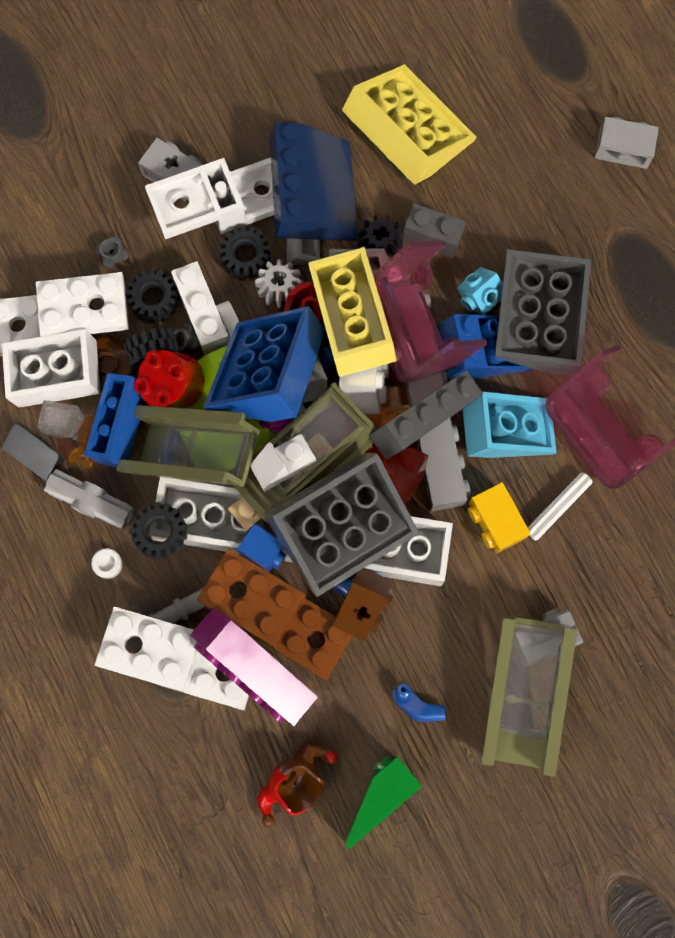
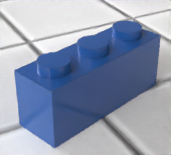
[84,373,145,467]

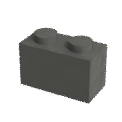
[402,203,466,259]

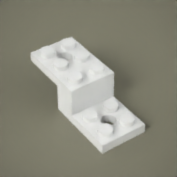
[145,157,274,239]
[0,272,129,356]
[94,607,249,711]

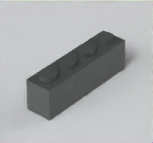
[369,370,483,460]

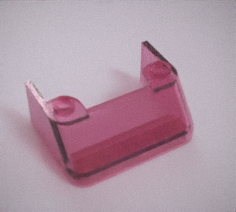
[373,241,487,383]
[545,345,675,489]

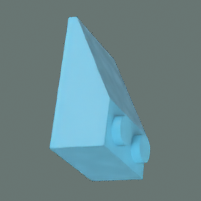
[463,392,557,458]

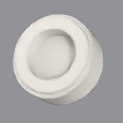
[91,548,122,579]

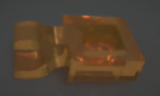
[381,386,411,427]
[69,415,95,469]

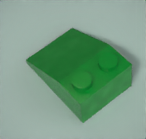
[344,756,422,849]

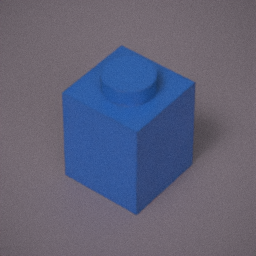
[237,523,287,572]

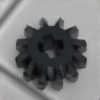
[357,215,404,258]

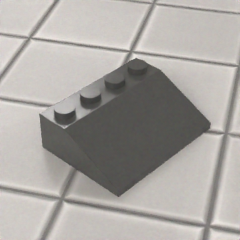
[495,249,592,377]
[264,453,419,597]

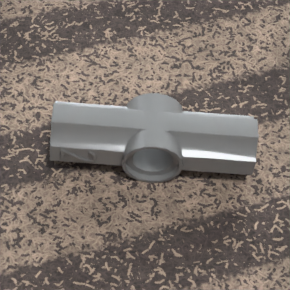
[44,469,134,530]

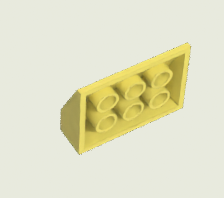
[342,64,477,185]

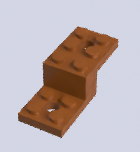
[197,549,353,681]

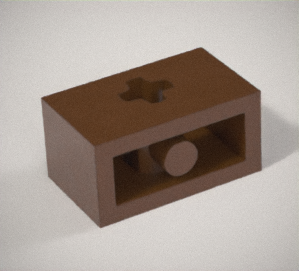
[332,568,393,641]

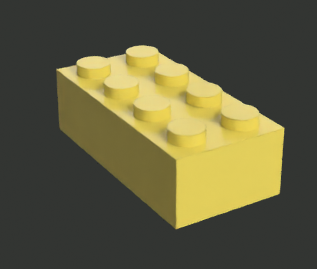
[308,247,396,377]

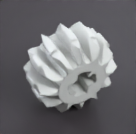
[255,259,303,308]

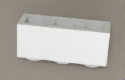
[171,261,229,356]

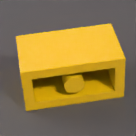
[468,482,531,554]

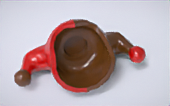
[256,742,338,827]

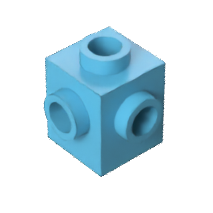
[457,267,503,315]

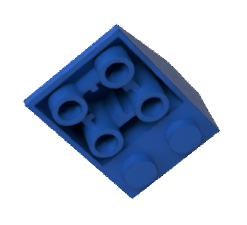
[436,314,532,380]

